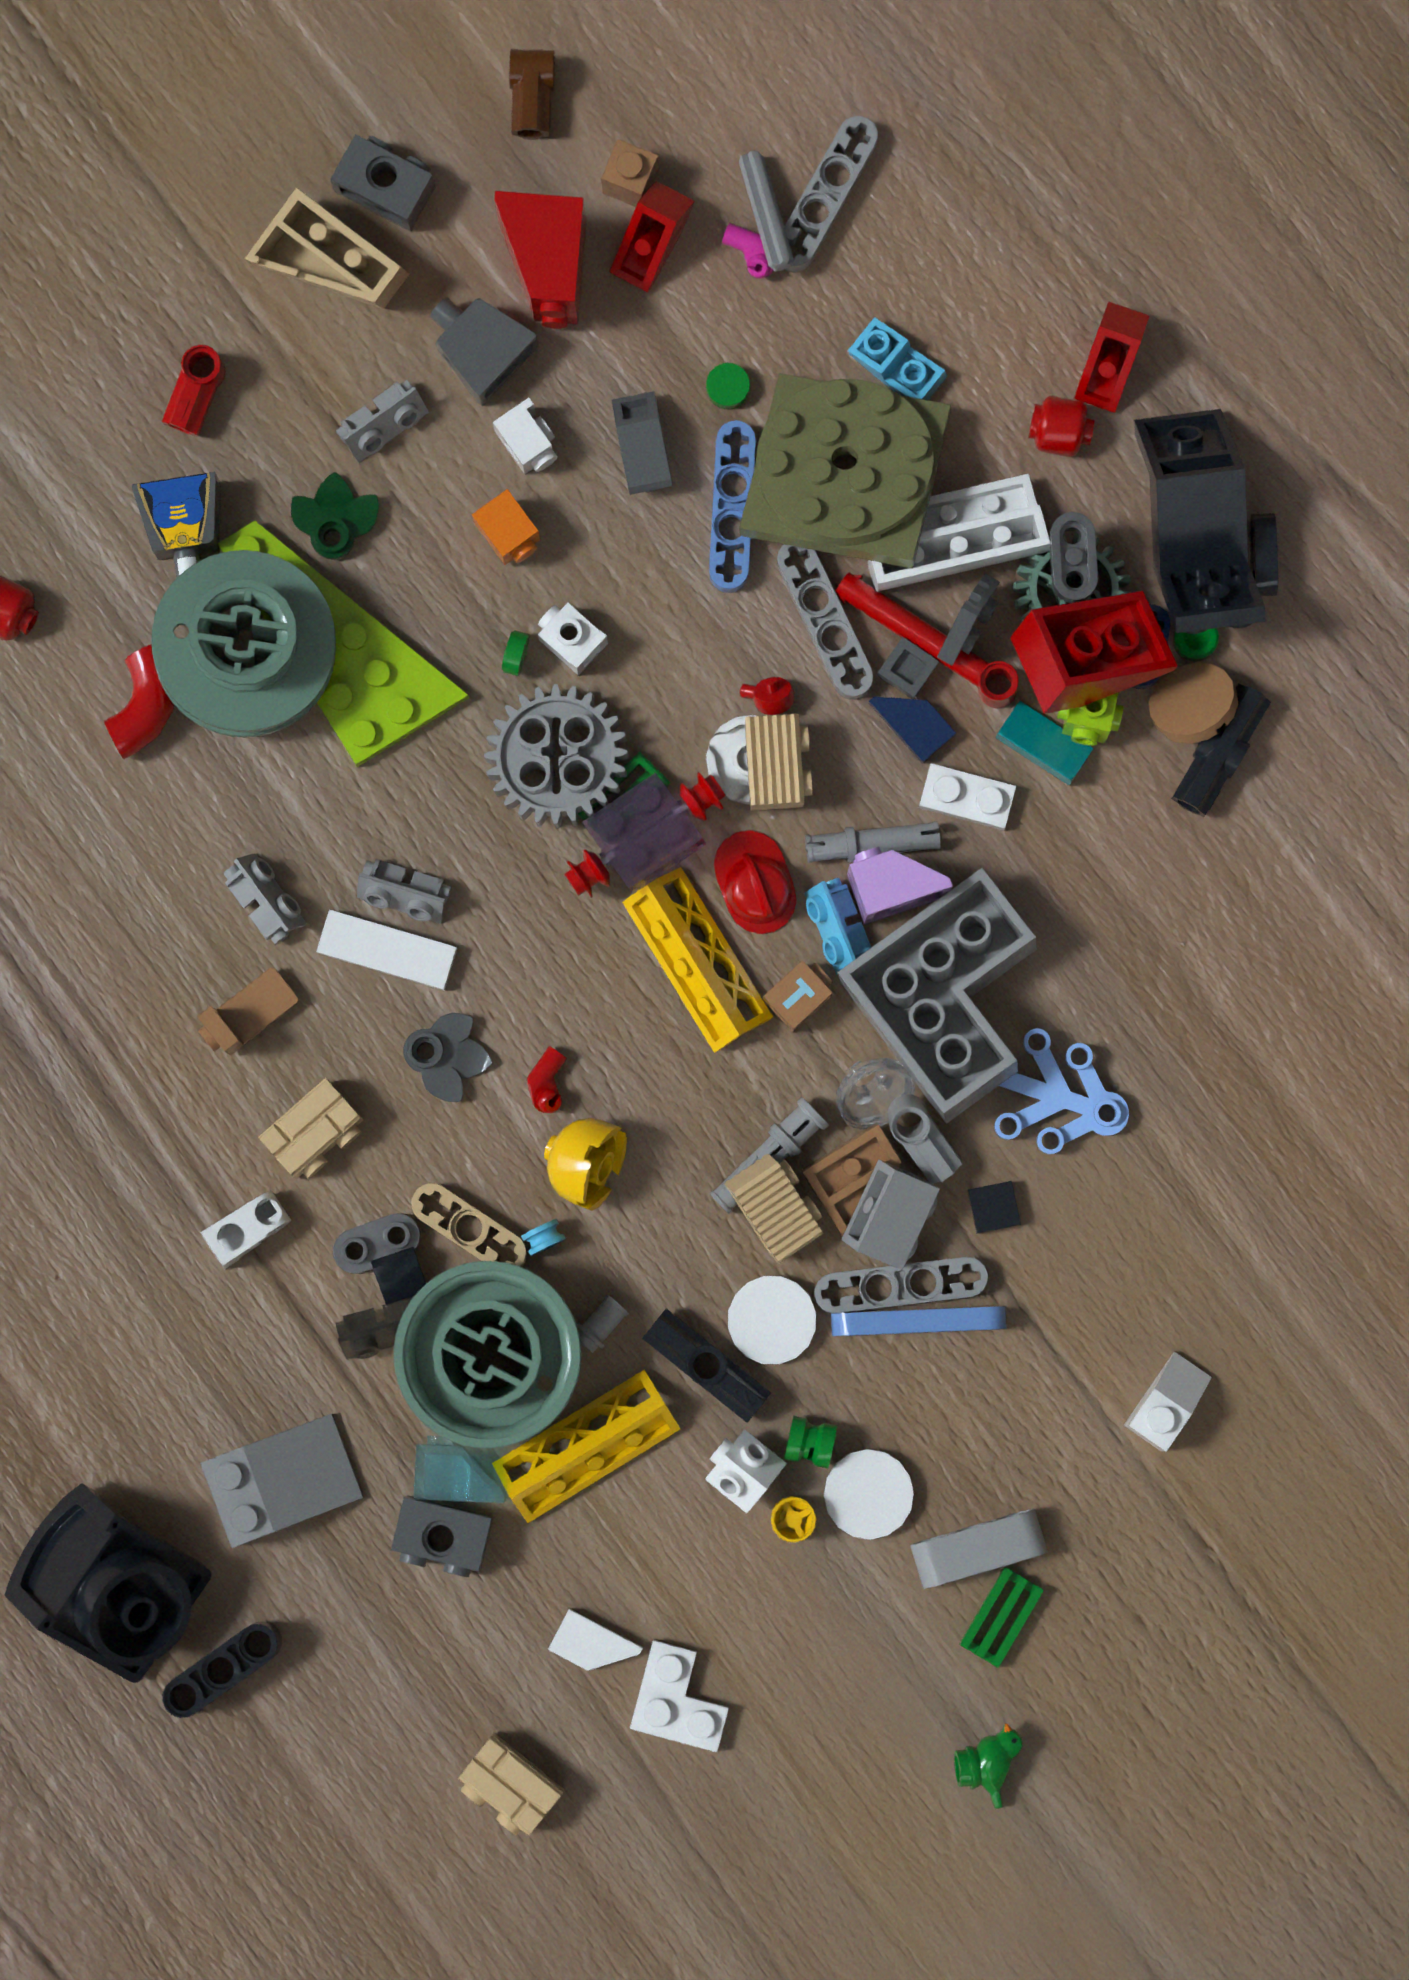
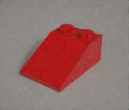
[1010,591,1178,714]

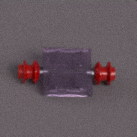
[564,772,726,898]

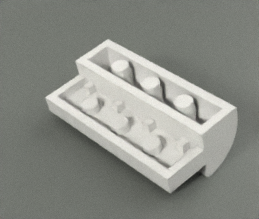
[868,474,1050,592]

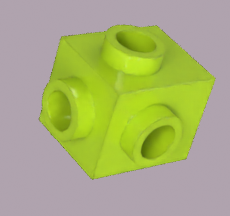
[1057,692,1124,746]

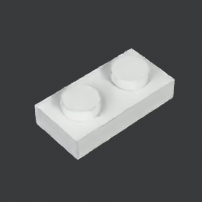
[919,763,1016,831]

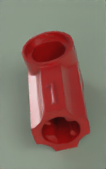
[162,344,226,437]

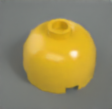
[544,1118,627,1211]

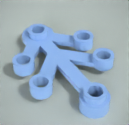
[994,1028,1129,1155]

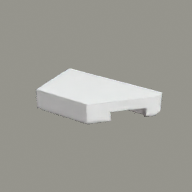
[548,1608,643,1671]

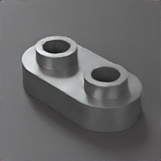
[1049,512,1098,603]
[333,1213,421,1274]

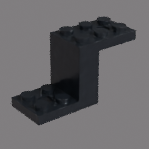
[1134,409,1265,634]

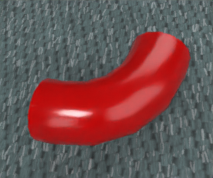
[104,644,174,760]

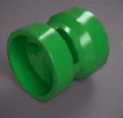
[784,1416,837,1469]

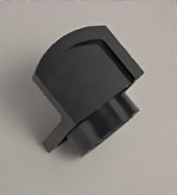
[4,1483,212,1683]

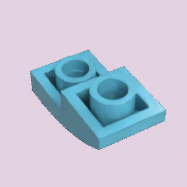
[848,317,947,400]

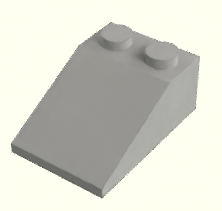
[200,1414,364,1548]

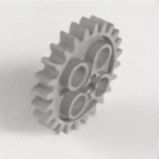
[484,684,629,829]

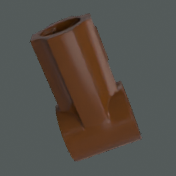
[509,49,555,139]

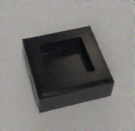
[967,1181,1021,1234]
[371,1247,427,1305]

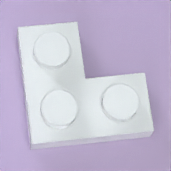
[630,1640,729,1752]

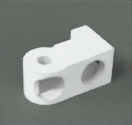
[201,1191,291,1269]

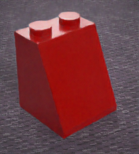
[494,191,586,329]

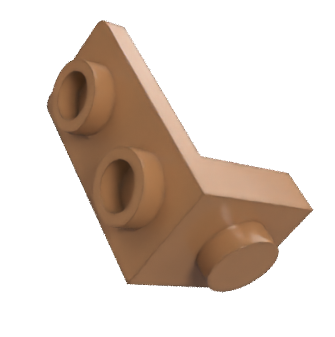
[197,967,299,1056]

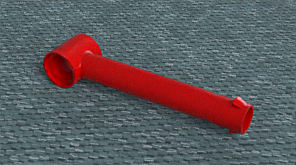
[835,572,1018,708]

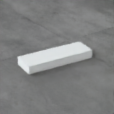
[316,910,457,991]

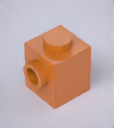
[472,489,540,565]

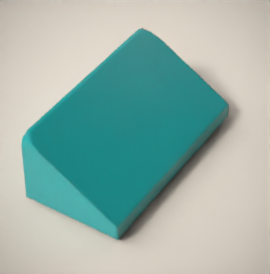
[995,701,1094,785]

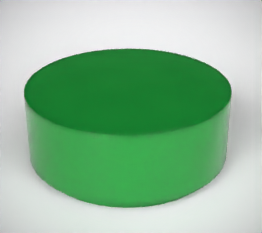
[706,363,750,409]
[1173,628,1219,661]
[501,630,530,677]

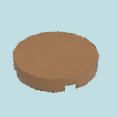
[1149,663,1238,744]

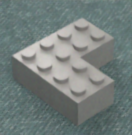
[838,868,1037,1124]

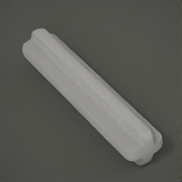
[739,150,794,272]

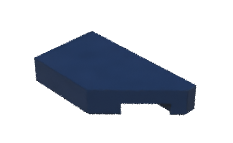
[868,697,956,764]

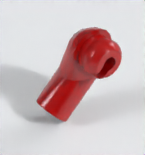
[527,1046,567,1114]

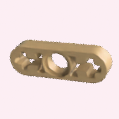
[411,1183,527,1267]

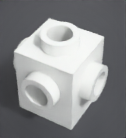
[705,1429,787,1513]

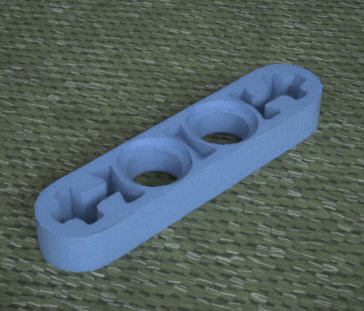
[709,420,756,593]
[831,1306,1007,1336]

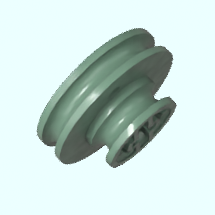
[151,550,336,738]
[394,1261,582,1448]

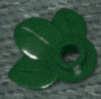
[291,472,379,560]

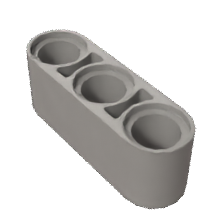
[910,1508,1048,1589]

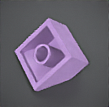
[847,847,952,925]

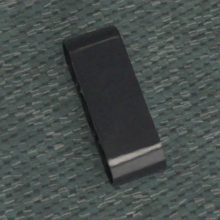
[162,1622,282,1718]

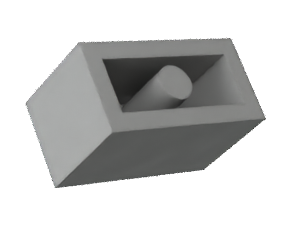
[841,1159,940,1270]

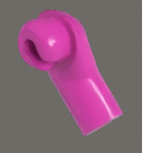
[722,223,773,279]

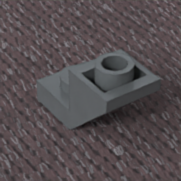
[612,391,673,495]

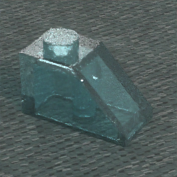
[414,1436,507,1503]

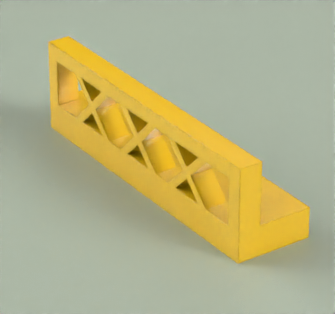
[622,867,773,1053]
[492,1369,681,1523]

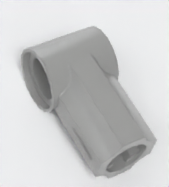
[888,1094,963,1184]

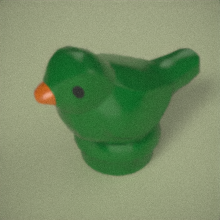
[954,1723,1022,1809]

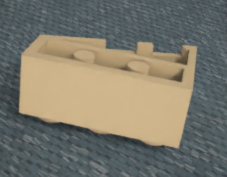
[245,188,409,309]

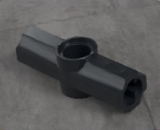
[1171,683,1271,817]
[642,1308,771,1423]

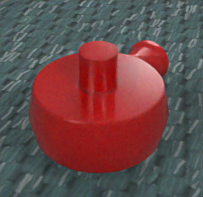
[740,677,794,715]

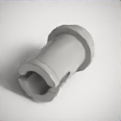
[577,1295,629,1353]

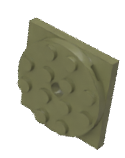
[739,373,951,568]

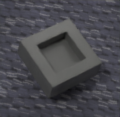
[877,637,939,699]

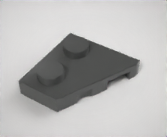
[937,574,1000,666]

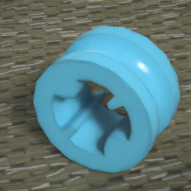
[521,1219,566,1256]

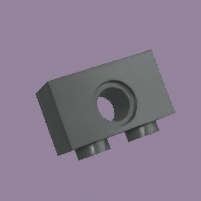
[330,134,435,232]
[391,1496,494,1577]

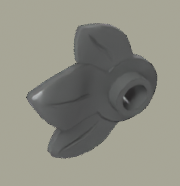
[403,1013,492,1102]

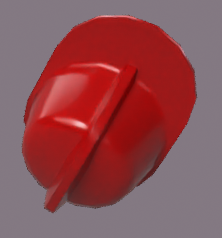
[714,830,797,934]

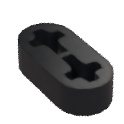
[1249,513,1278,596]

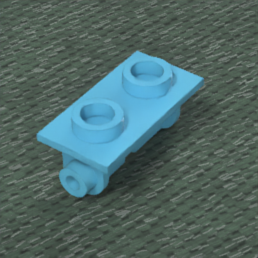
[804,878,872,975]

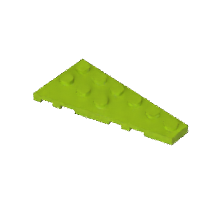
[217,521,469,767]

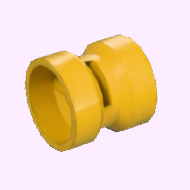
[770,1496,816,1543]

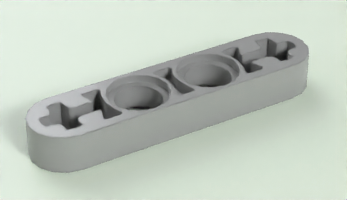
[784,116,878,272]
[777,544,873,700]
[814,1257,988,1313]

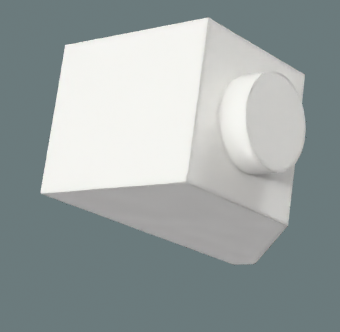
[1124,1352,1212,1452]

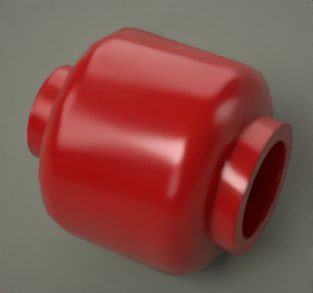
[1028,396,1095,457]
[0,576,39,641]

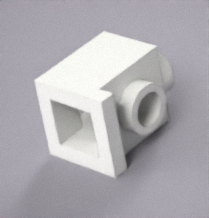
[493,397,558,474]
[538,602,608,676]

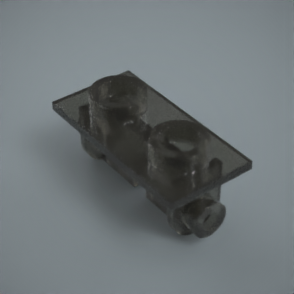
[336,1296,413,1360]

